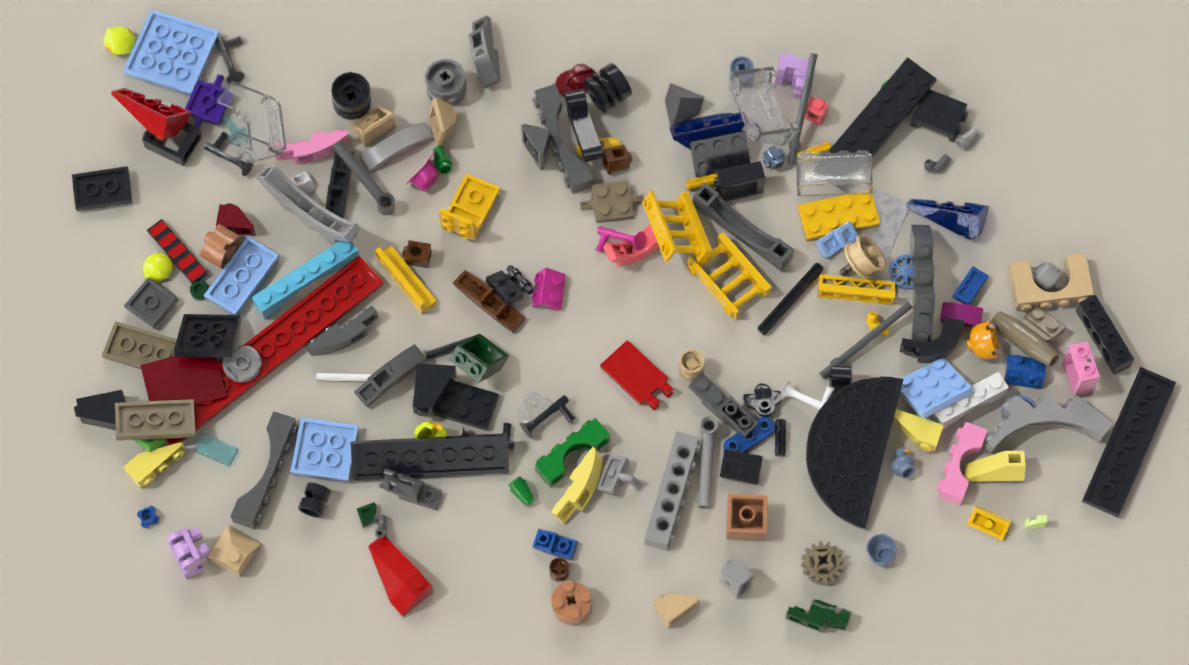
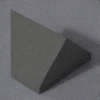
[665,83,705,129]

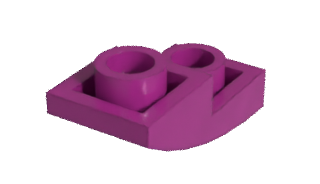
[940,302,984,327]

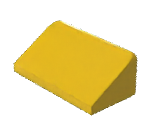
[967,505,1012,541]

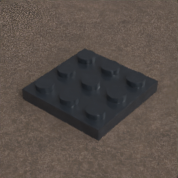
[174,314,241,358]

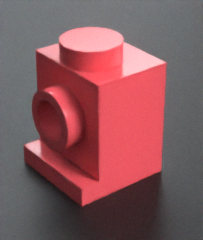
[804,97,829,126]

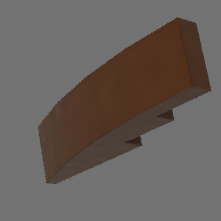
[453,270,525,333]

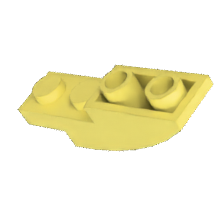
[551,447,603,524]

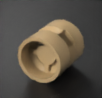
[679,349,705,382]

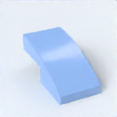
[815,222,858,258]

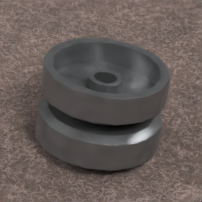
[425,59,467,106]

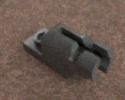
[379,469,443,510]

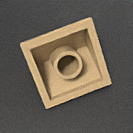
[349,105,396,147]

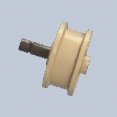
[839,234,886,280]

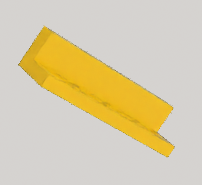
[375,245,437,314]
[817,274,895,305]

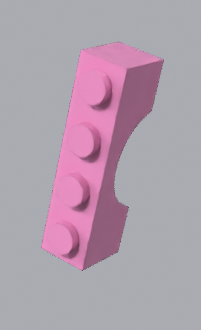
[937,422,987,505]

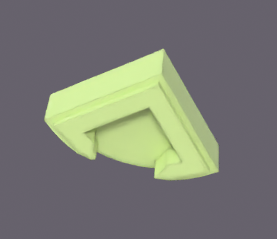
[1024,515,1047,529]

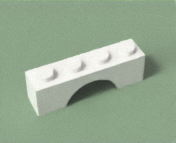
[930,372,1009,430]

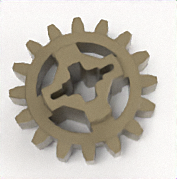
[801,541,844,585]

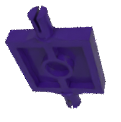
[185,74,233,128]

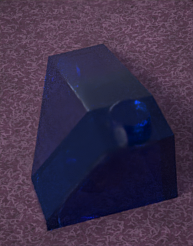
[906,199,989,240]

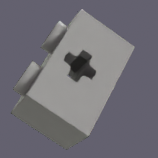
[720,558,753,599]

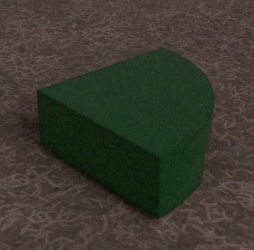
[356,502,376,528]

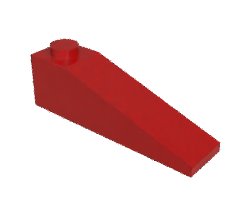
[111,88,192,140]
[368,535,433,617]

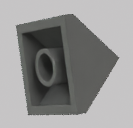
[521,124,551,170]

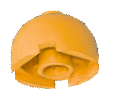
[967,321,1000,360]

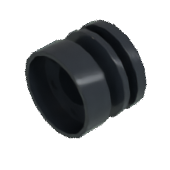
[584,63,632,112]
[331,72,371,120]

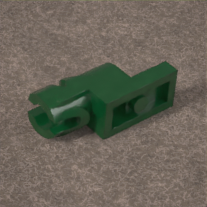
[785,600,851,633]

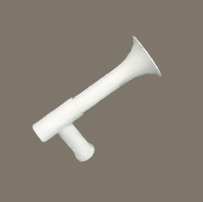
[781,381,835,410]

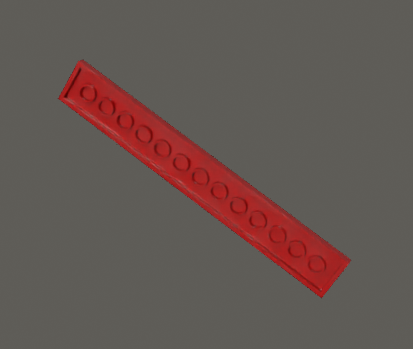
[165,256,384,445]

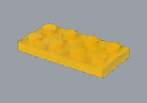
[797,190,880,242]

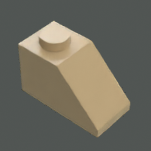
[653,593,700,628]

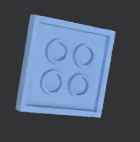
[900,357,973,419]
[290,417,359,483]

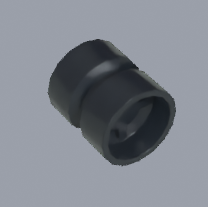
[298,482,331,518]

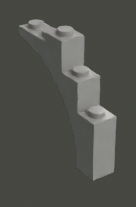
[256,165,361,244]
[985,395,1114,453]

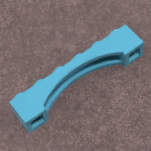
[252,241,359,320]

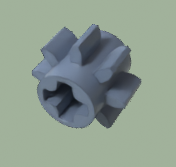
[762,146,786,169]

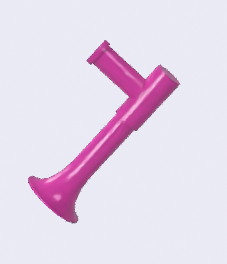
[595,226,646,253]

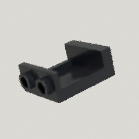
[910,89,969,142]

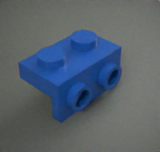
[1004,354,1046,389]

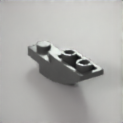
[469,15,501,89]
[307,306,378,356]
[354,344,427,407]
[688,373,758,437]

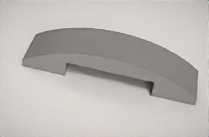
[360,122,434,173]

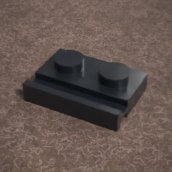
[719,449,763,484]

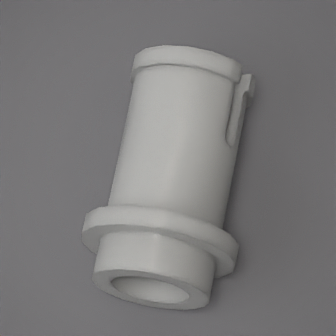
[956,127,980,149]

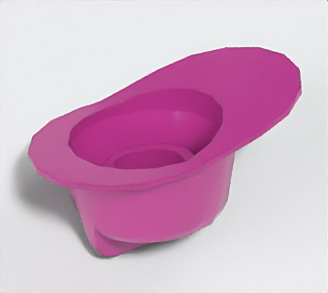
[406,151,438,191]

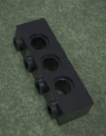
[1076,295,1134,375]

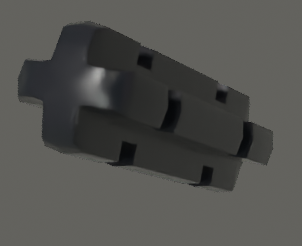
[775,419,786,457]

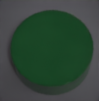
[190,281,209,301]

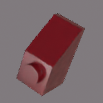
[216,203,256,236]

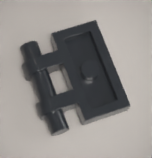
[486,265,534,306]

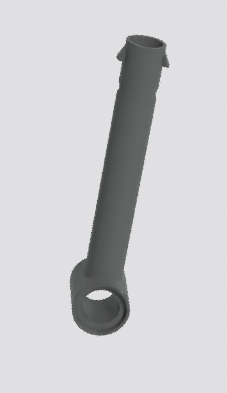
[332,140,395,215]

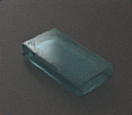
[194,433,238,467]

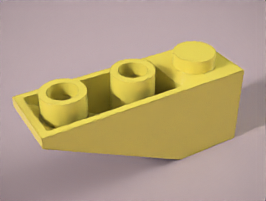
[124,442,186,489]
[964,451,1026,481]

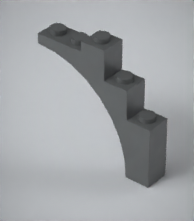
[910,224,935,342]

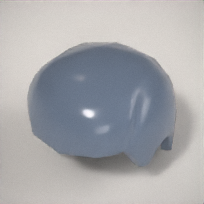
[866,533,898,566]

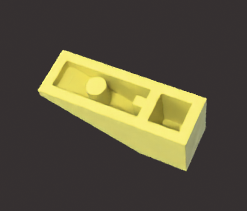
[893,409,944,452]

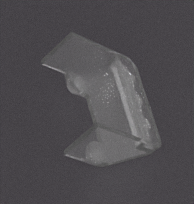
[217,81,286,163]

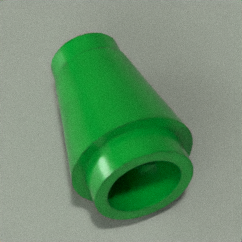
[433,146,453,174]
[508,476,535,506]

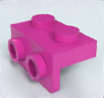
[532,267,566,311]

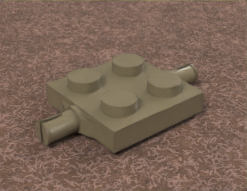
[580,180,644,223]

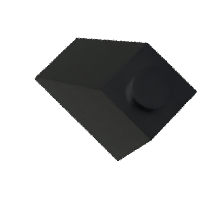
[412,363,457,416]
[74,390,126,430]

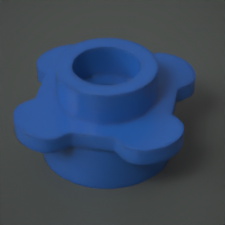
[137,506,160,528]

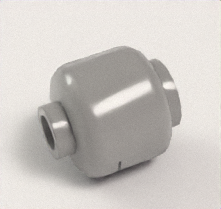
[1033,262,1062,290]

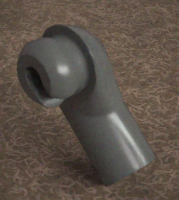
[924,154,951,172]
[373,514,387,538]

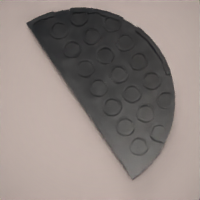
[806,376,904,530]

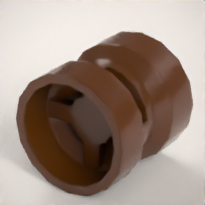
[549,557,569,582]

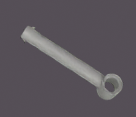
[697,416,718,509]

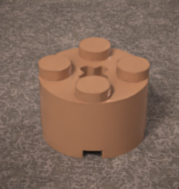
[199,224,243,269]
[551,580,592,625]

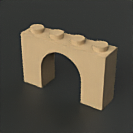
[1008,253,1094,312]

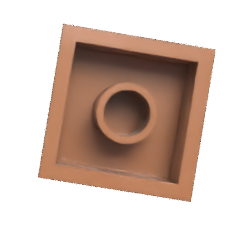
[726,494,768,540]

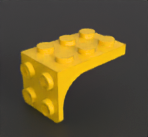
[439,173,500,241]

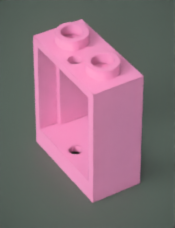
[1062,341,1100,397]

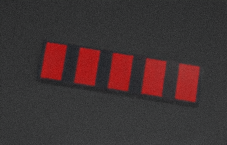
[147,219,208,284]

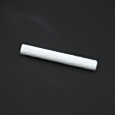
[316,373,372,382]

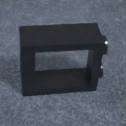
[142,122,202,166]
[713,161,766,202]

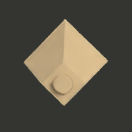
[428,98,458,146]
[207,525,261,577]

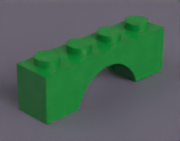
[535,418,610,488]

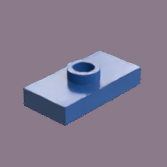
[952,266,989,305]

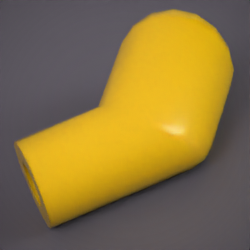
[866,312,890,336]

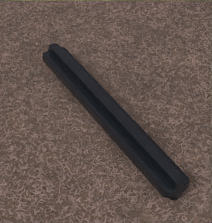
[757,263,823,335]

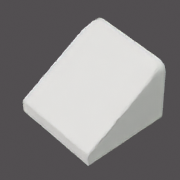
[290,171,316,195]

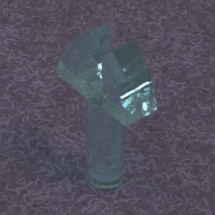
[222,115,248,146]

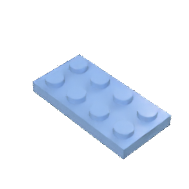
[204,236,280,315]

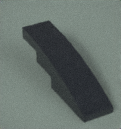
[325,151,354,219]

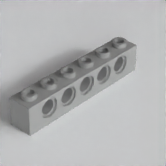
[644,431,701,551]

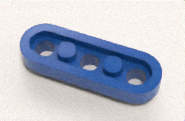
[723,417,774,452]

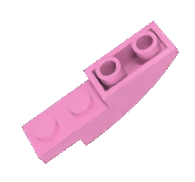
[274,129,350,165]

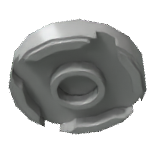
[223,345,262,383]

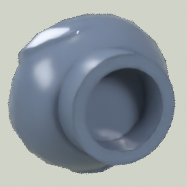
[890,447,915,479]

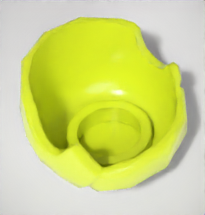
[143,253,173,283]

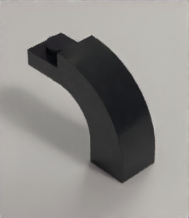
[899,317,964,363]

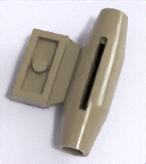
[991,306,1066,367]

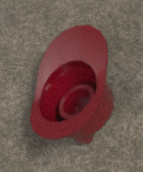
[555,64,596,96]

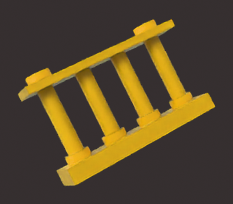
[642,190,713,263]
[687,232,772,320]

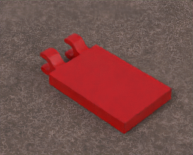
[600,340,673,411]

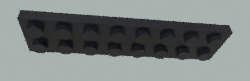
[814,57,937,192]
[1081,367,1176,518]
[350,433,509,481]

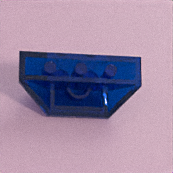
[669,112,746,150]

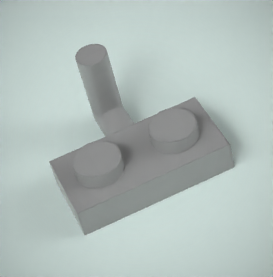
[596,454,642,495]

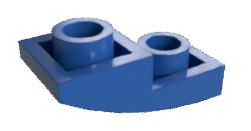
[532,529,578,561]

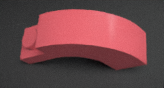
[603,224,660,267]

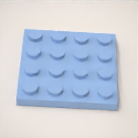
[123,9,220,96]

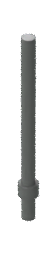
[787,53,818,165]
[819,302,913,379]

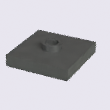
[124,278,178,329]

